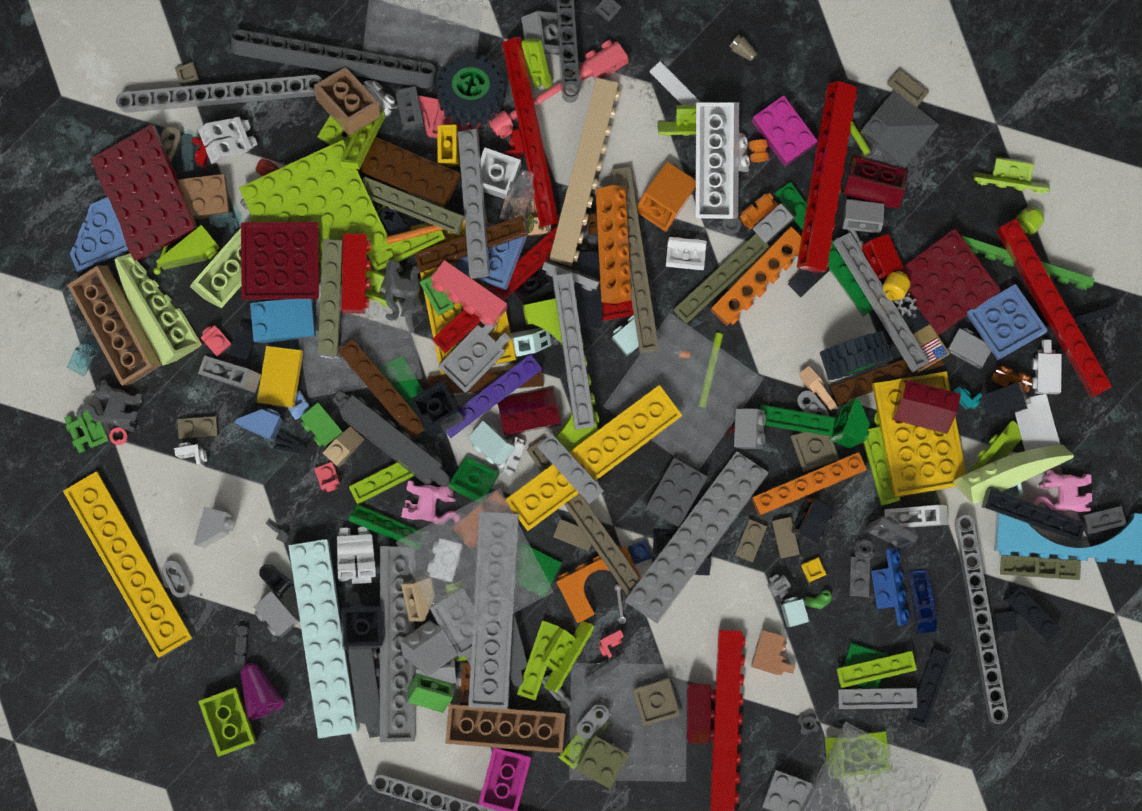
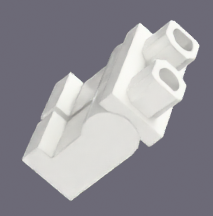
[198,117,257,164]
[337,527,376,579]

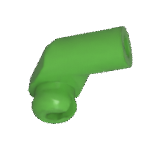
[804,590,832,609]

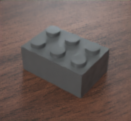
[645,458,707,528]

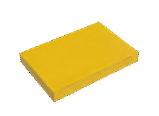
[257,346,304,408]

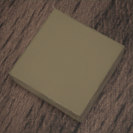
[175,62,199,87]

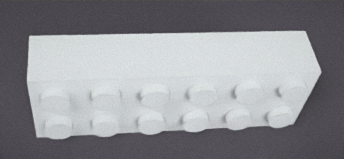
[696,103,739,219]

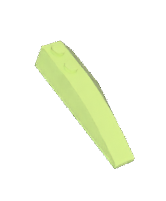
[190,216,254,308]
[115,253,202,366]
[953,445,1074,505]

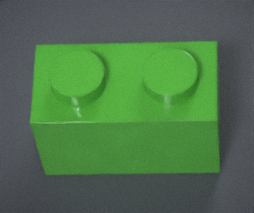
[300,403,343,448]
[407,673,453,713]

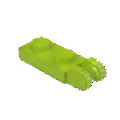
[522,38,552,88]

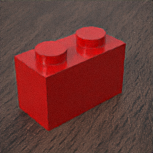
[861,234,904,280]

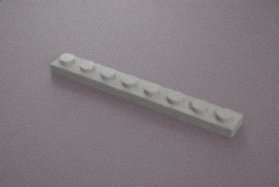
[458,129,490,279]
[833,233,930,372]
[552,273,595,430]

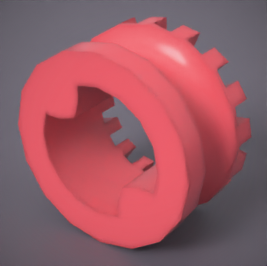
[109,427,128,445]

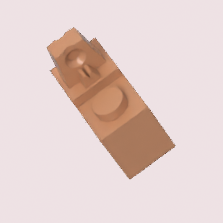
[751,630,795,675]

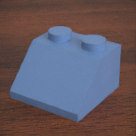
[235,408,283,441]

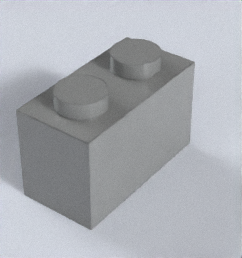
[843,199,884,233]
[753,203,796,243]
[947,328,991,369]
[734,409,766,449]

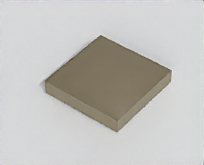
[790,432,840,472]
[632,678,680,727]

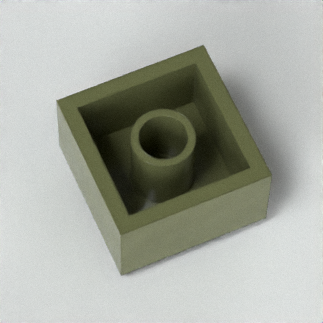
[576,735,629,789]

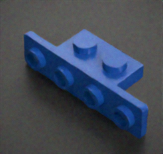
[871,548,910,626]

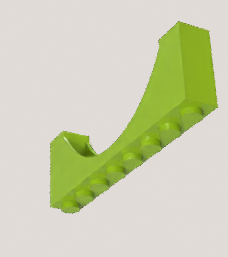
[522,298,599,452]

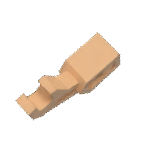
[799,366,838,413]

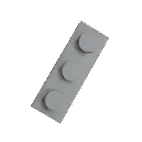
[542,260,600,291]

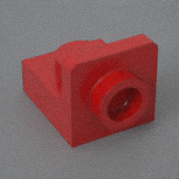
[504,129,524,159]
[191,136,209,168]

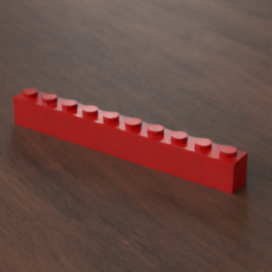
[797,81,857,273]
[996,219,1112,398]
[710,630,746,811]

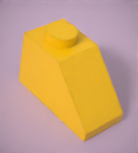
[438,125,461,167]

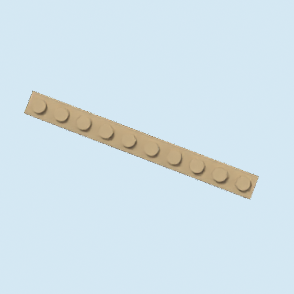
[550,77,621,267]

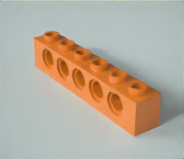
[596,185,631,304]
[710,227,801,326]
[751,452,867,516]

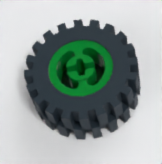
[437,54,504,127]
[819,331,893,380]

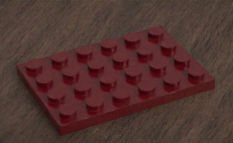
[91,124,198,261]

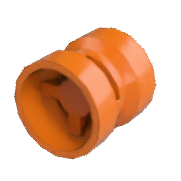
[749,140,769,162]

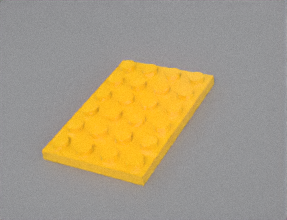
[872,372,966,497]

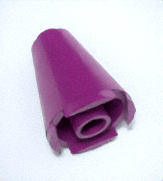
[240,663,284,720]

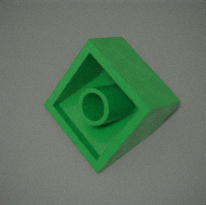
[829,398,870,449]

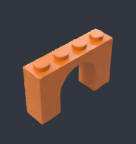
[556,545,641,624]

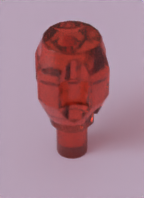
[255,159,279,176]

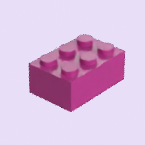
[751,96,817,167]
[478,748,531,811]

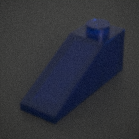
[908,570,938,634]

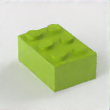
[198,688,257,757]

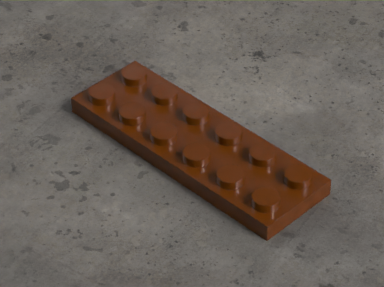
[357,137,461,208]

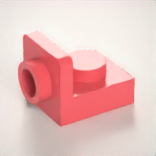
[201,325,232,357]
[314,462,341,492]
[598,630,624,658]

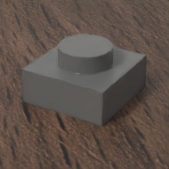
[595,0,621,22]

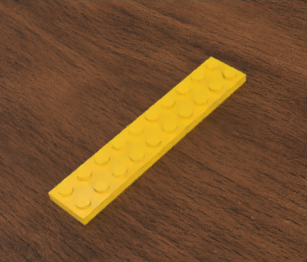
[504,385,683,531]
[63,471,193,658]

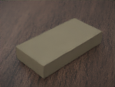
[887,69,929,108]
[772,517,799,559]
[553,519,592,551]

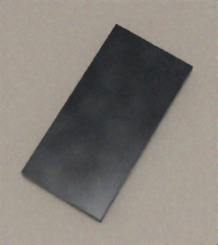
[565,252,603,329]

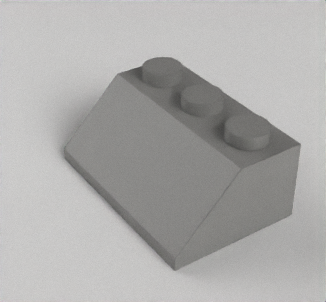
[194,507,235,548]

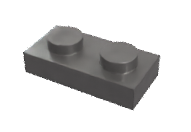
[1083,506,1127,534]
[849,557,870,597]

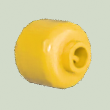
[882,271,911,300]

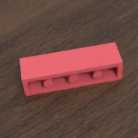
[431,260,507,327]

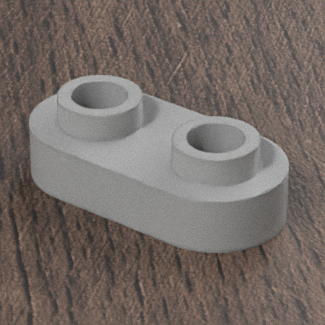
[797,391,829,416]
[162,561,191,598]
[577,705,609,739]

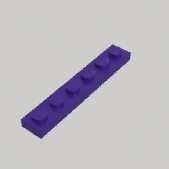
[445,354,542,438]

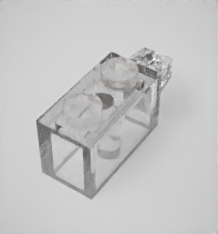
[499,170,535,222]

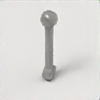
[614,584,626,624]

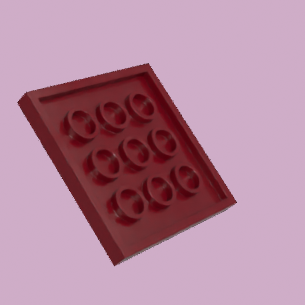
[241,222,319,300]
[900,228,1001,336]

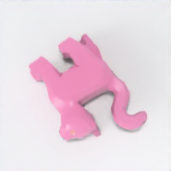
[1032,469,1092,512]
[401,481,461,526]

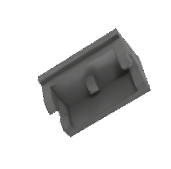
[396,86,424,131]

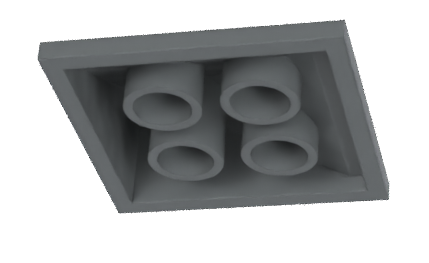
[860,90,939,169]

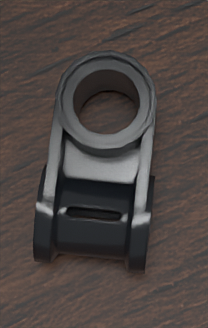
[381,207,410,236]
[259,564,295,599]

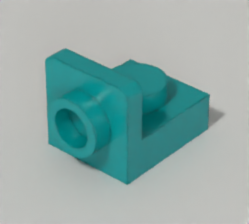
[953,386,983,410]

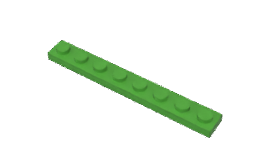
[946,232,1095,290]

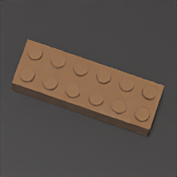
[67,265,162,385]
[445,704,565,753]

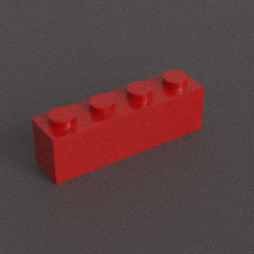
[341,234,371,314]

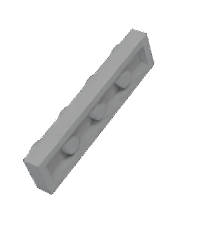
[537,434,603,504]
[838,688,917,709]

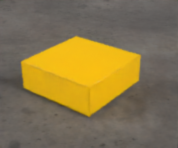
[801,557,826,583]

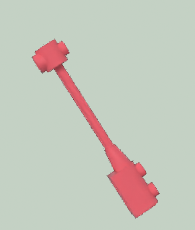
[487,40,628,138]

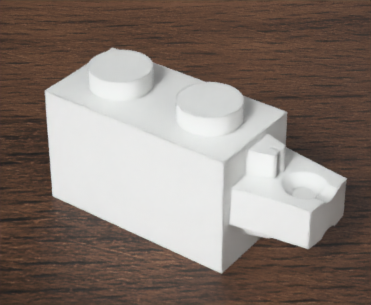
[1032,340,1061,394]

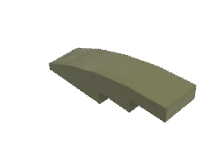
[1000,555,1081,580]

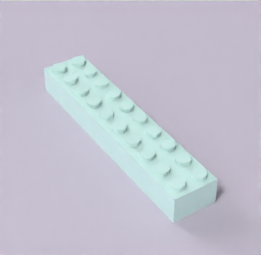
[289,539,358,738]

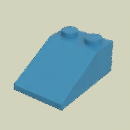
[250,299,316,343]

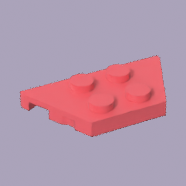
[418,95,481,139]

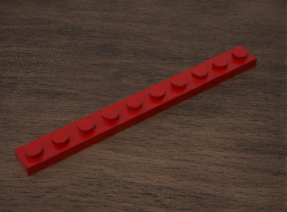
[502,37,559,228]
[431,226,584,354]

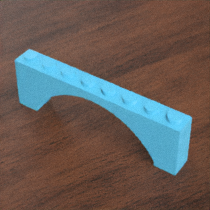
[994,513,1142,565]

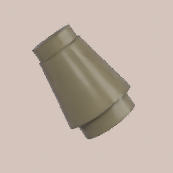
[729,34,757,61]

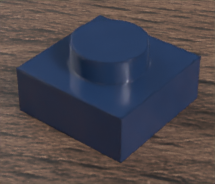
[627,540,652,565]

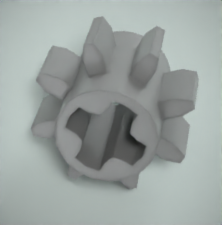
[893,293,917,317]
[767,574,791,598]

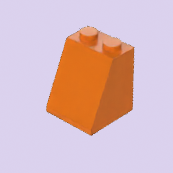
[637,162,696,232]

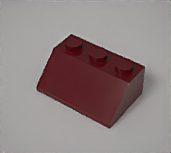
[844,155,908,209]
[892,380,961,434]
[497,388,561,437]
[686,684,714,744]

